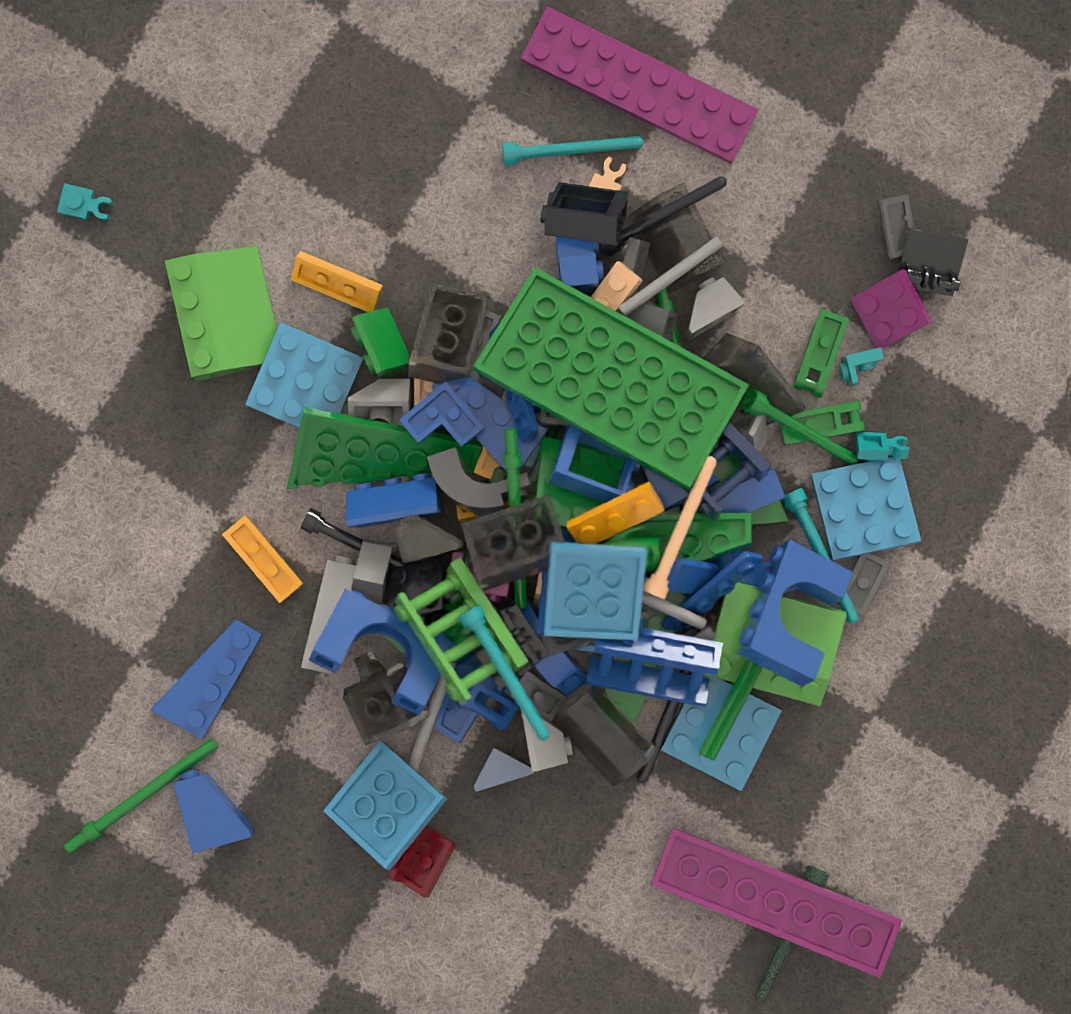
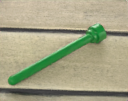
[741,388,858,465]

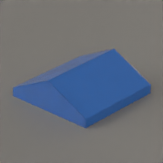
[644,558,719,594]

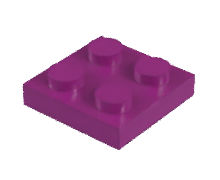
[850,269,932,349]

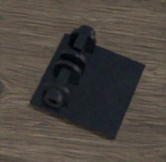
[898,228,969,296]
[388,555,445,621]
[468,604,548,690]

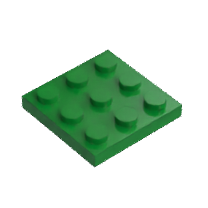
[531,437,624,539]

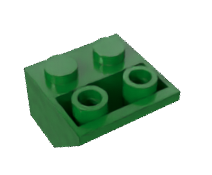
[351,308,414,379]

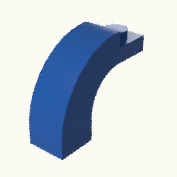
[505,598,588,697]

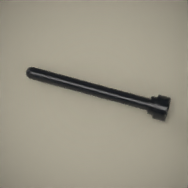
[599,176,727,256]
[300,508,410,568]
[637,669,692,783]

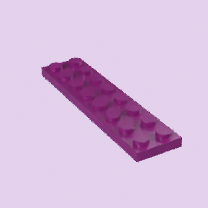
[521,6,759,164]
[651,827,902,978]

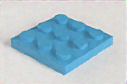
[245,322,363,428]
[810,456,921,562]
[544,542,647,640]
[661,674,782,791]
[323,740,448,870]

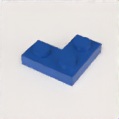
[399,381,485,448]

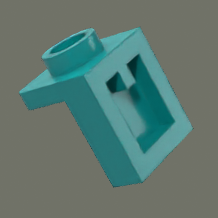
[839,347,884,387]

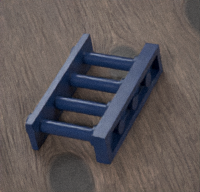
[682,422,771,521]

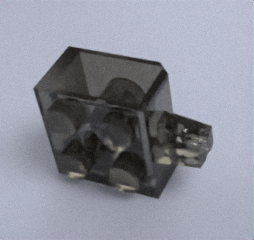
[343,650,429,746]

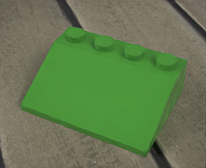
[165,246,277,381]
[705,582,847,706]

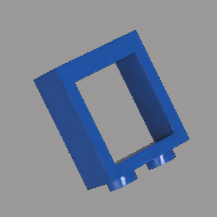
[548,424,640,503]

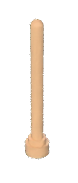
[643,457,716,600]

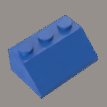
[346,473,444,528]

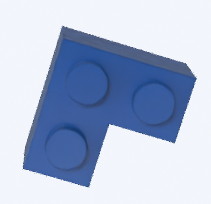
[555,237,604,294]

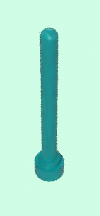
[502,136,644,167]
[781,488,858,624]
[458,604,550,741]

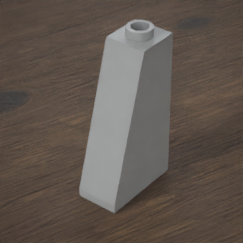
[301,555,356,674]

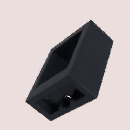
[540,182,629,245]

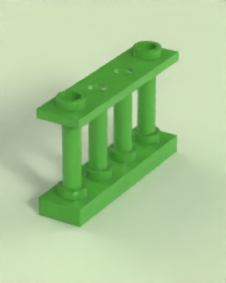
[394,557,528,706]

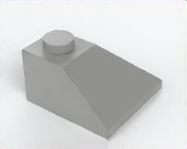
[684,277,745,341]
[348,379,411,426]
[522,712,573,772]

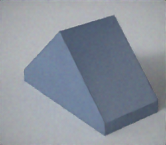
[474,746,534,792]

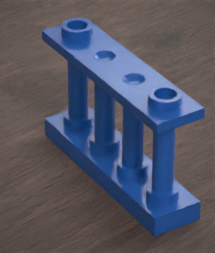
[586,627,722,707]

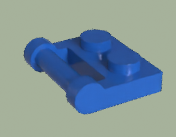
[455,661,519,730]

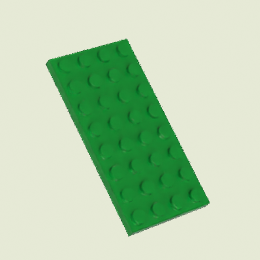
[473,267,749,491]

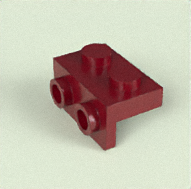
[388,826,457,898]

